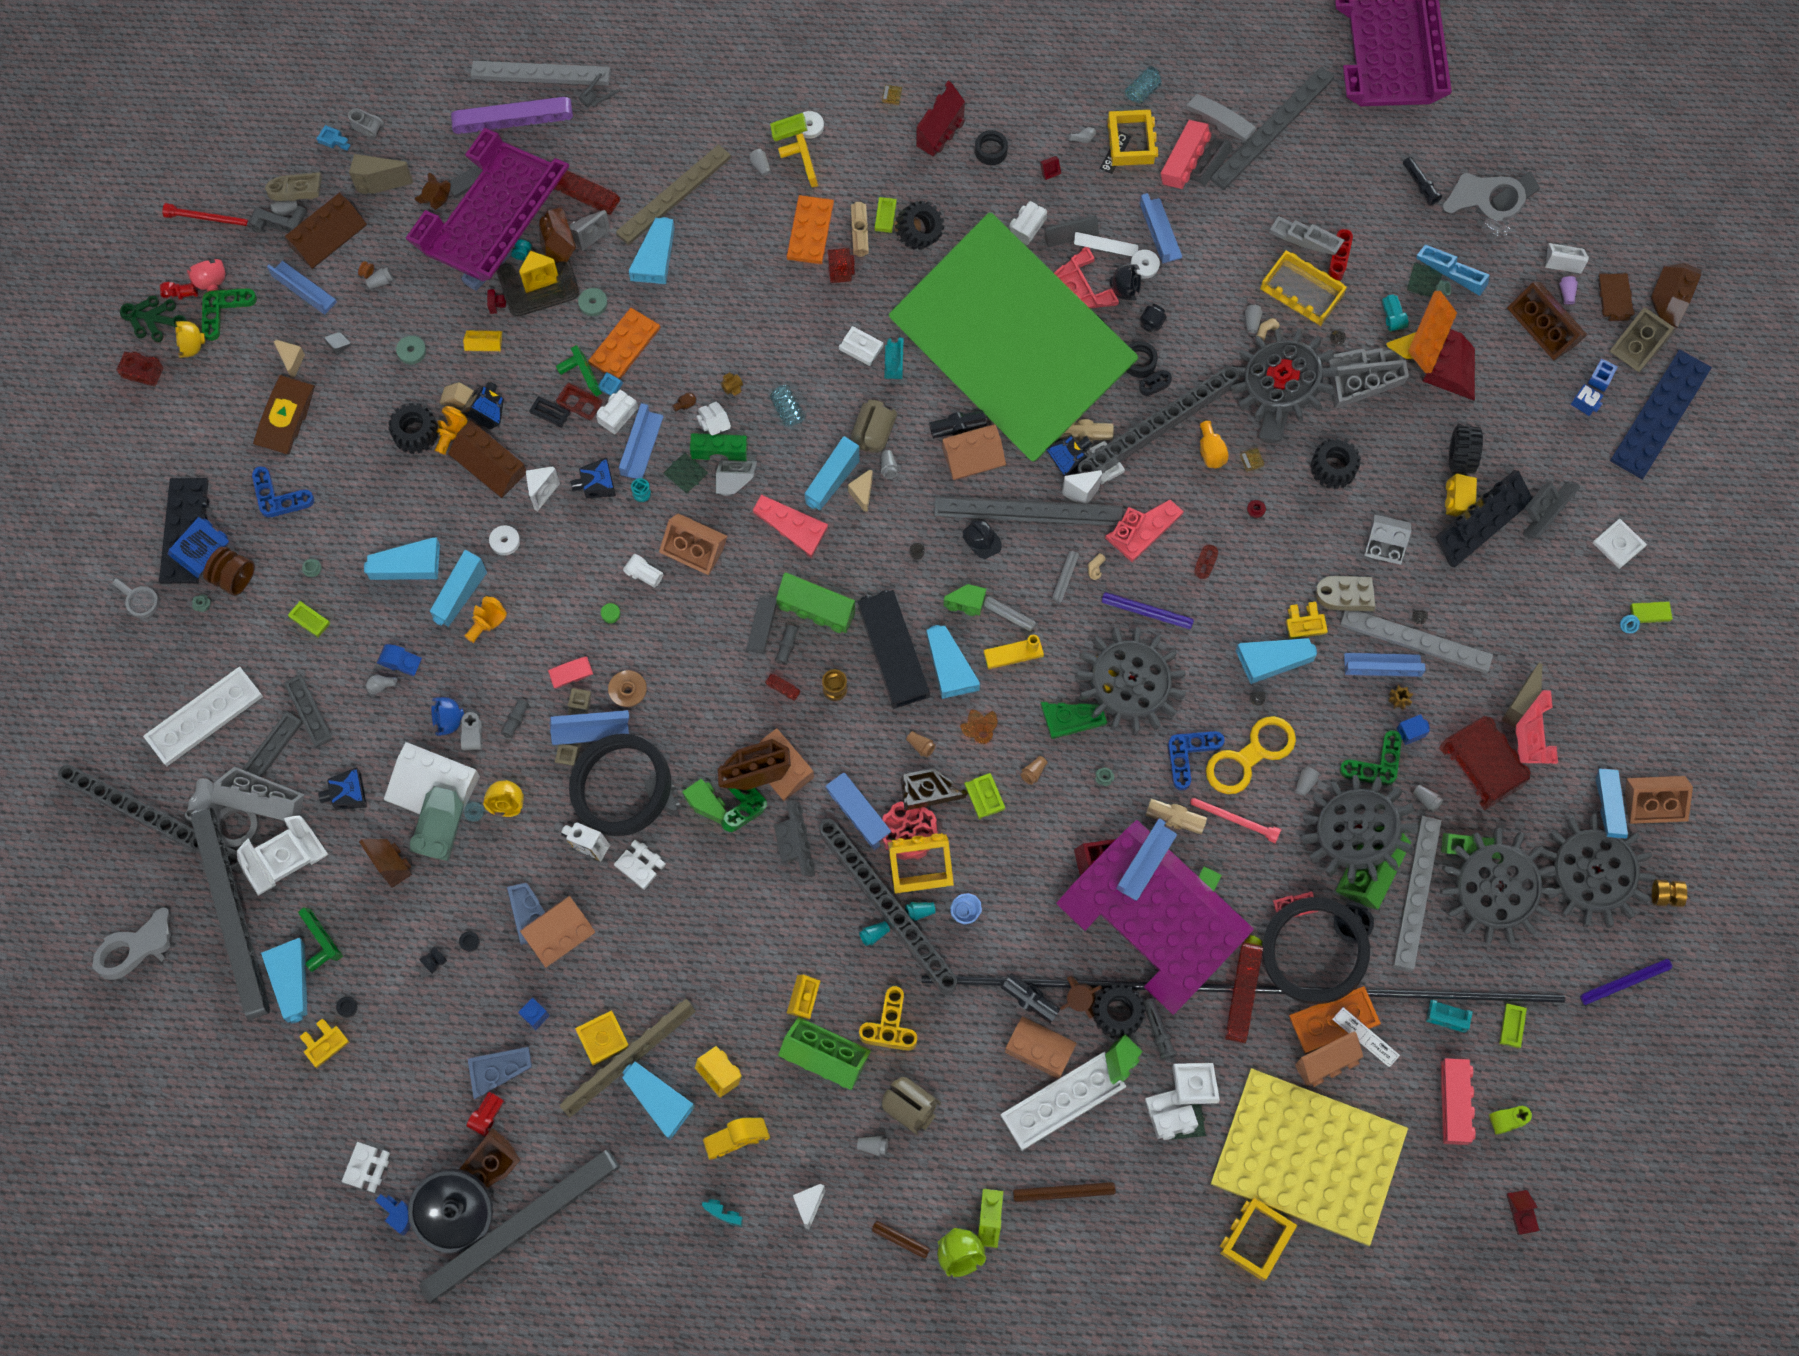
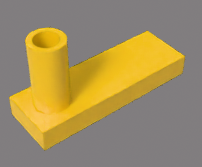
[778,133,818,187]
[983,634,1044,670]

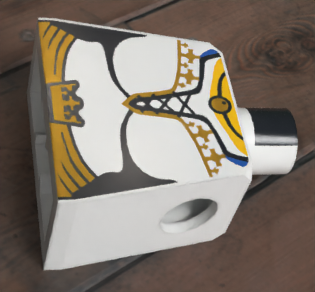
[561,823,610,862]

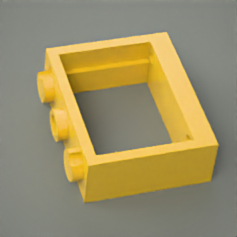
[1107,110,1158,166]
[888,833,954,893]
[1219,1198,1297,1281]

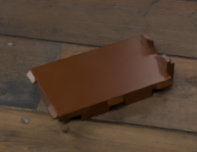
[1598,273,1635,321]

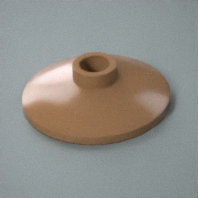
[608,670,647,707]

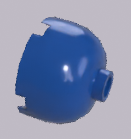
[431,697,464,736]

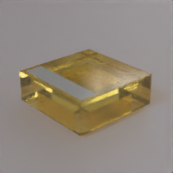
[882,85,902,105]
[1240,448,1264,472]

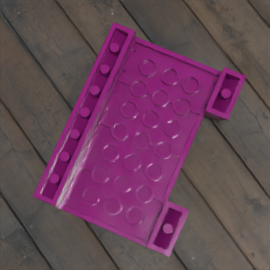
[1335,0,1452,106]
[405,128,570,282]
[1056,820,1254,1015]

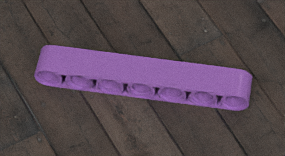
[451,97,573,134]

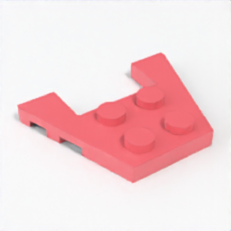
[1054,247,1119,308]
[1515,690,1558,764]

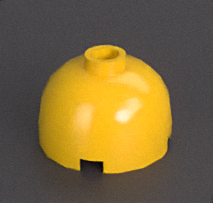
[175,321,205,358]
[483,780,524,817]

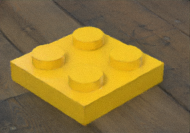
[575,1010,629,1065]

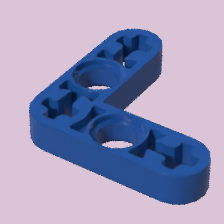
[252,467,314,518]
[1168,731,1225,790]

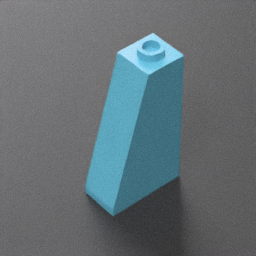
[629,217,675,284]
[805,436,860,510]
[364,538,440,580]
[430,550,487,627]
[926,625,980,699]
[1235,638,1317,684]
[261,938,307,1023]
[622,1062,695,1140]

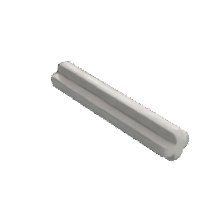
[1052,551,1079,603]
[984,597,1036,631]

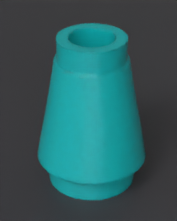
[905,902,935,922]
[859,921,890,946]

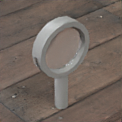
[112,579,159,618]

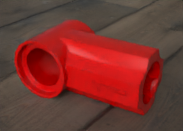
[466,1092,505,1137]

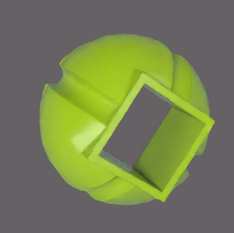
[937,1228,986,1277]

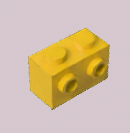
[1445,474,1477,517]
[695,1046,742,1098]

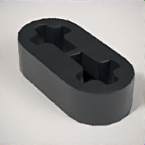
[1139,370,1172,396]

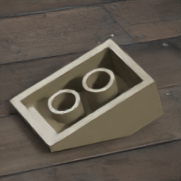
[349,154,413,194]
[1609,307,1675,372]
[1502,662,1543,728]

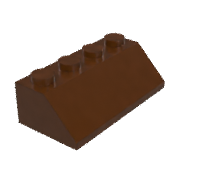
[284,192,367,269]
[1507,282,1587,361]
[448,420,527,498]

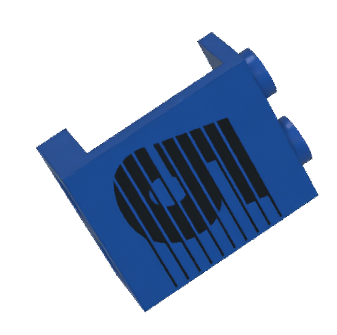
[167,517,229,578]

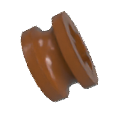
[358,261,374,279]

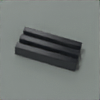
[529,396,571,428]

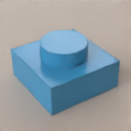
[599,372,623,396]

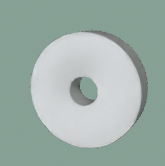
[800,111,824,138]
[1130,250,1160,279]
[489,525,520,555]

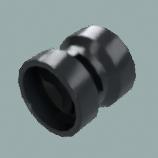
[419,946,447,974]

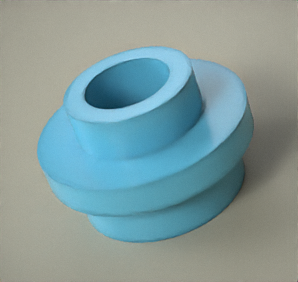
[1620,615,1640,633]

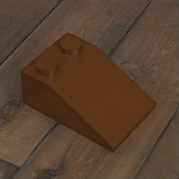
[359,839,412,888]

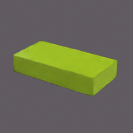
[770,113,808,141]
[875,197,897,233]
[288,601,330,638]
[1630,602,1673,623]
[1499,1004,1527,1048]

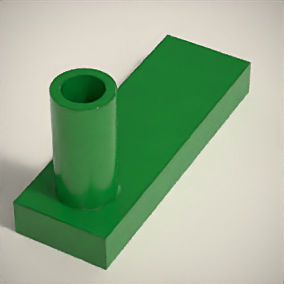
[556,345,602,397]
[298,907,343,972]

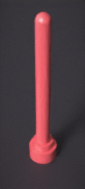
[1190,798,1281,844]

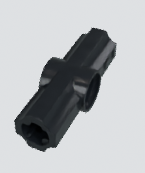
[929,410,987,439]
[1001,973,1060,1023]

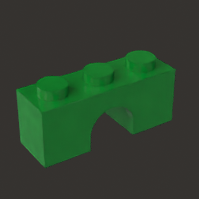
[690,433,748,461]

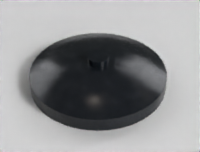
[408,1169,493,1253]

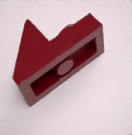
[1507,1190,1540,1235]

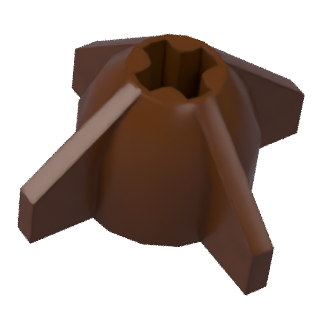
[415,173,451,210]
[1060,975,1102,1019]

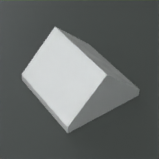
[1545,243,1589,274]
[526,467,560,512]
[1062,470,1102,504]
[793,1184,825,1230]

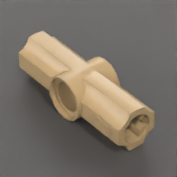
[851,202,869,257]
[1059,419,1113,441]
[1146,799,1207,835]

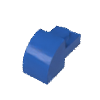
[1587,359,1618,392]
[377,644,422,676]
[375,1194,411,1236]

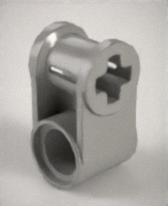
[348,108,384,139]
[461,712,483,751]

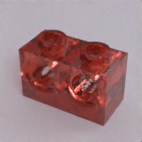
[828,248,855,283]
[116,351,164,387]

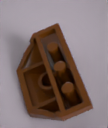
[539,208,576,263]
[1651,263,1701,328]
[718,739,791,790]

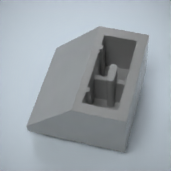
[1364,514,1412,565]

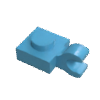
[316,125,351,151]

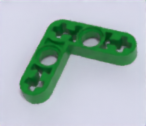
[202,289,257,341]
[1340,731,1402,786]
[721,788,767,832]

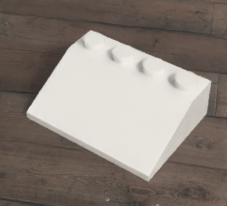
[384,742,480,814]

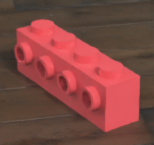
[1161,120,1211,189]
[1441,1058,1476,1145]

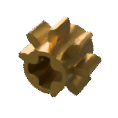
[721,372,743,396]
[1388,685,1413,711]

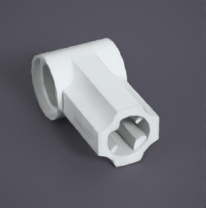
[623,554,663,588]

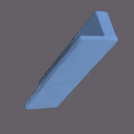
[1140,193,1182,263]
[267,261,337,315]
[619,403,663,479]
[1344,653,1425,677]
[549,710,629,745]
[826,773,891,850]
[1116,818,1177,901]

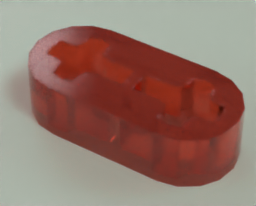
[1194,544,1218,579]
[765,673,801,701]

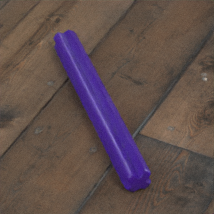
[1102,592,1194,629]
[1580,959,1673,1005]

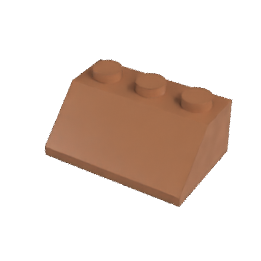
[942,424,1006,480]
[659,513,728,575]
[760,728,814,801]
[1625,776,1693,824]
[520,896,596,968]
[1005,1016,1077,1079]
[1295,1031,1363,1087]

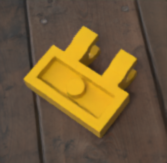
[1286,602,1328,639]
[299,1018,350,1068]

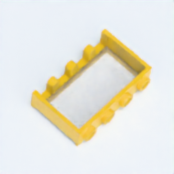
[1260,250,1347,326]

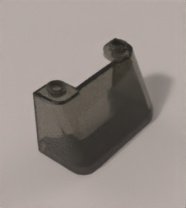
[496,260,579,317]

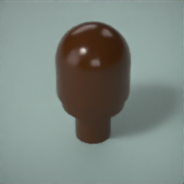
[672,392,697,412]

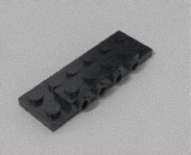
[1435,470,1533,567]
[159,478,209,584]

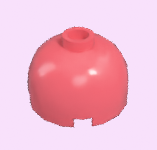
[187,259,226,292]

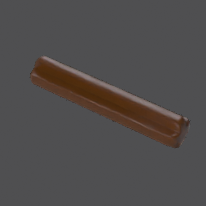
[872,1221,930,1258]

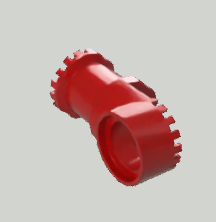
[159,282,198,300]

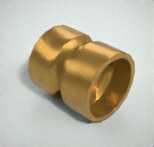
[822,669,847,701]
[1651,880,1687,907]

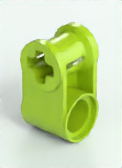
[1489,1106,1532,1135]

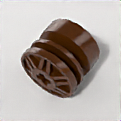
[203,546,255,596]

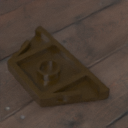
[900,768,968,811]

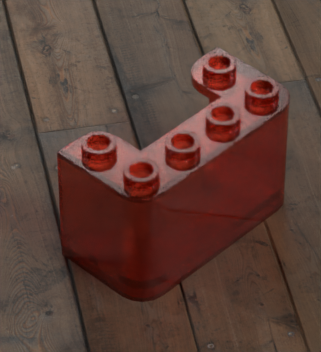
[1439,715,1531,811]

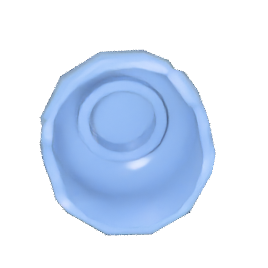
[950,893,982,925]

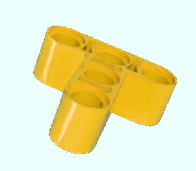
[859,986,917,1051]
[703,1118,770,1160]

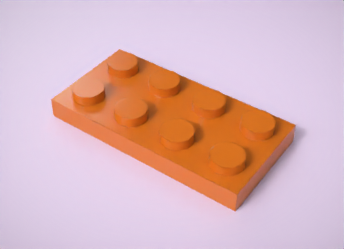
[787,195,834,264]
[1408,291,1457,373]
[588,307,661,379]
[1289,986,1381,1054]

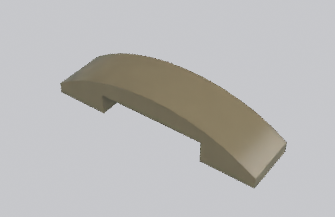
[555,688,591,766]

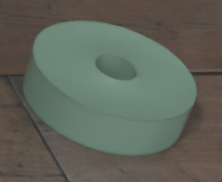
[578,288,608,316]
[396,336,426,364]

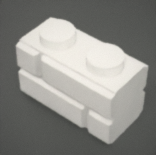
[1009,201,1047,245]
[596,390,638,435]
[697,402,731,435]

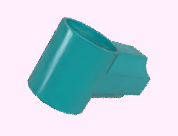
[1382,294,1409,332]

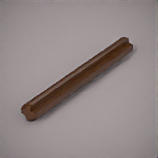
[1013,1182,1116,1202]

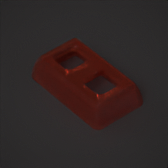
[556,383,602,421]

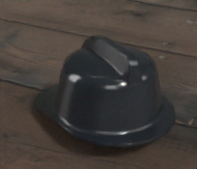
[963,521,1002,559]

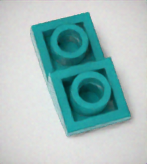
[702,1199,743,1227]

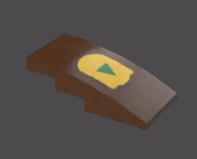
[253,375,315,455]

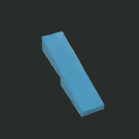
[1416,245,1490,296]
[1596,769,1628,839]

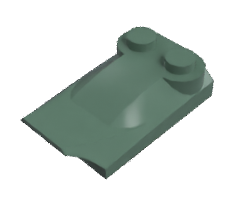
[410,786,464,861]

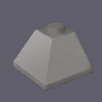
[569,210,611,251]
[716,460,757,496]

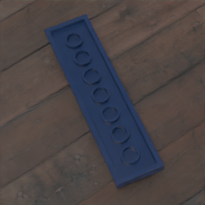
[1610,349,1712,480]

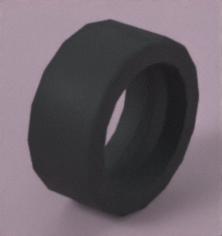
[975,130,1008,165]
[1126,341,1158,378]

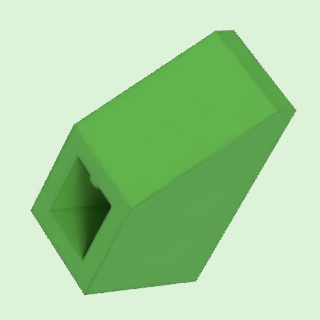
[944,584,986,616]
[1105,1035,1143,1085]

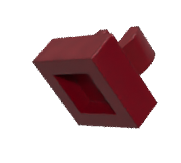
[1040,156,1061,180]
[487,289,506,314]

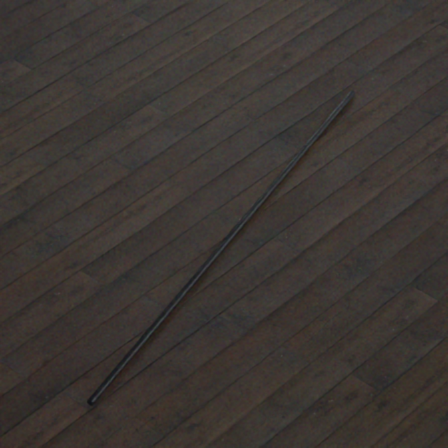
[922,975,1565,1003]

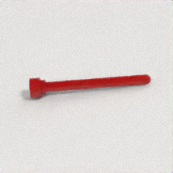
[162,203,248,226]

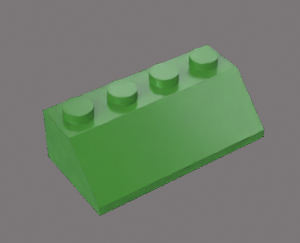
[776,572,855,633]
[1336,827,1411,909]
[778,1017,871,1090]

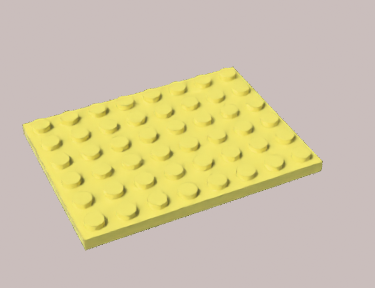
[1211,1068,1408,1246]

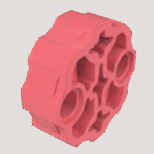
[882,801,938,860]

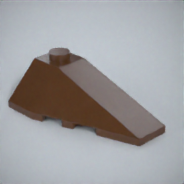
[459,1129,520,1188]

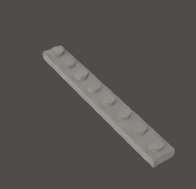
[471,61,611,86]
[1340,610,1493,674]
[1393,816,1442,971]

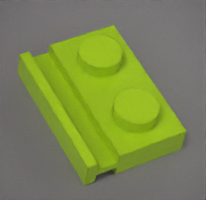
[964,773,1005,819]

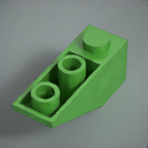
[682,778,736,824]
[1441,833,1500,859]

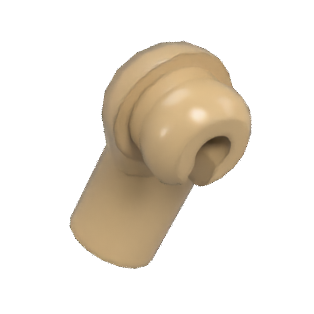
[1256,318,1280,341]
[1088,553,1106,580]

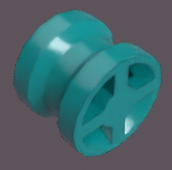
[511,239,532,261]

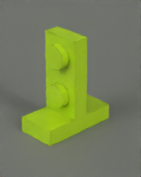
[978,1189,1004,1248]

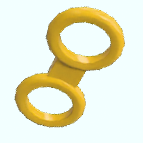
[1206,716,1296,794]

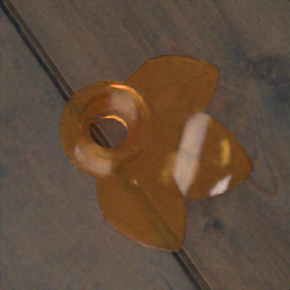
[960,709,998,744]

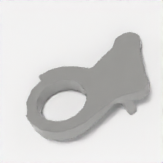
[1443,173,1526,221]
[184,778,260,850]
[92,907,171,980]

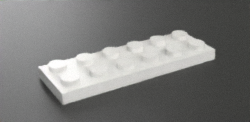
[143,666,263,766]
[1000,1052,1126,1151]

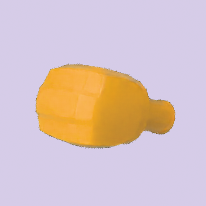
[434,406,467,455]
[1200,421,1229,469]
[464,596,507,643]

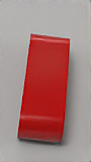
[1327,229,1353,281]

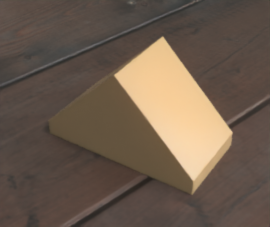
[274,340,305,378]
[440,382,474,409]
[848,470,873,511]

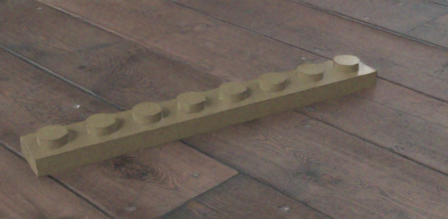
[616,144,731,246]
[559,999,696,1118]

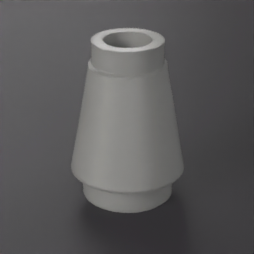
[749,149,771,177]
[270,200,298,217]
[365,267,394,289]
[1245,305,1263,333]
[881,450,899,479]
[1295,766,1320,797]
[1413,785,1443,812]
[857,1136,888,1157]

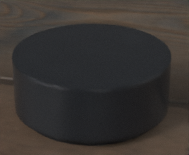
[459,931,480,952]
[336,997,358,1018]

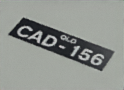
[1099,131,1132,174]

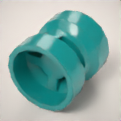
[631,478,651,502]

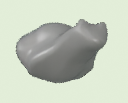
[1069,127,1097,144]
[365,674,397,694]

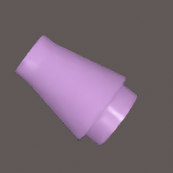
[1559,276,1578,304]

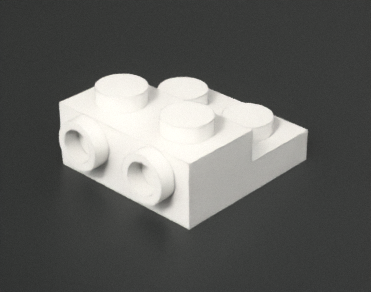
[1145,1090,1198,1140]

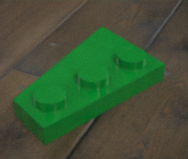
[1040,702,1107,739]

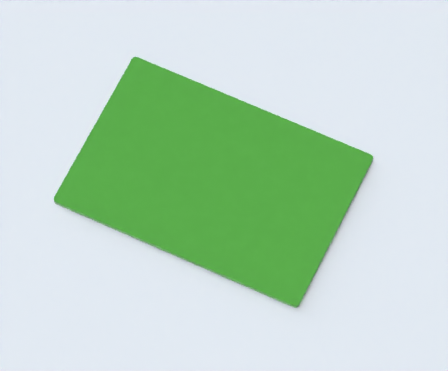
[889,213,1138,462]

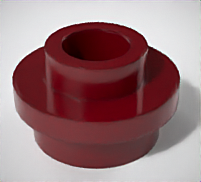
[1247,500,1266,518]

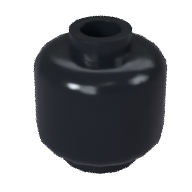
[1140,304,1167,332]

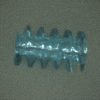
[1125,66,1162,104]
[770,385,806,426]

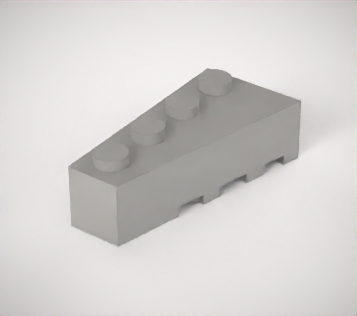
[1330,360,1409,409]
[211,767,304,821]

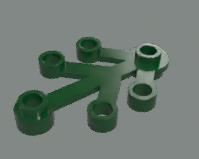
[120,295,187,342]

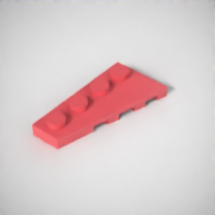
[753,495,828,558]
[1105,500,1184,562]

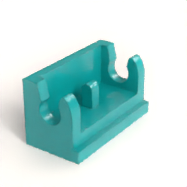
[884,338,904,379]
[1426,1000,1473,1033]

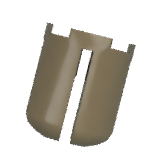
[851,400,897,453]
[882,1077,941,1135]

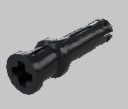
[1403,157,1442,206]

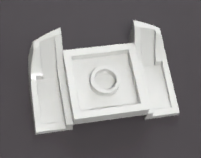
[237,816,328,895]

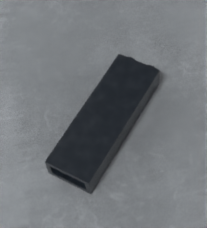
[858,590,930,709]

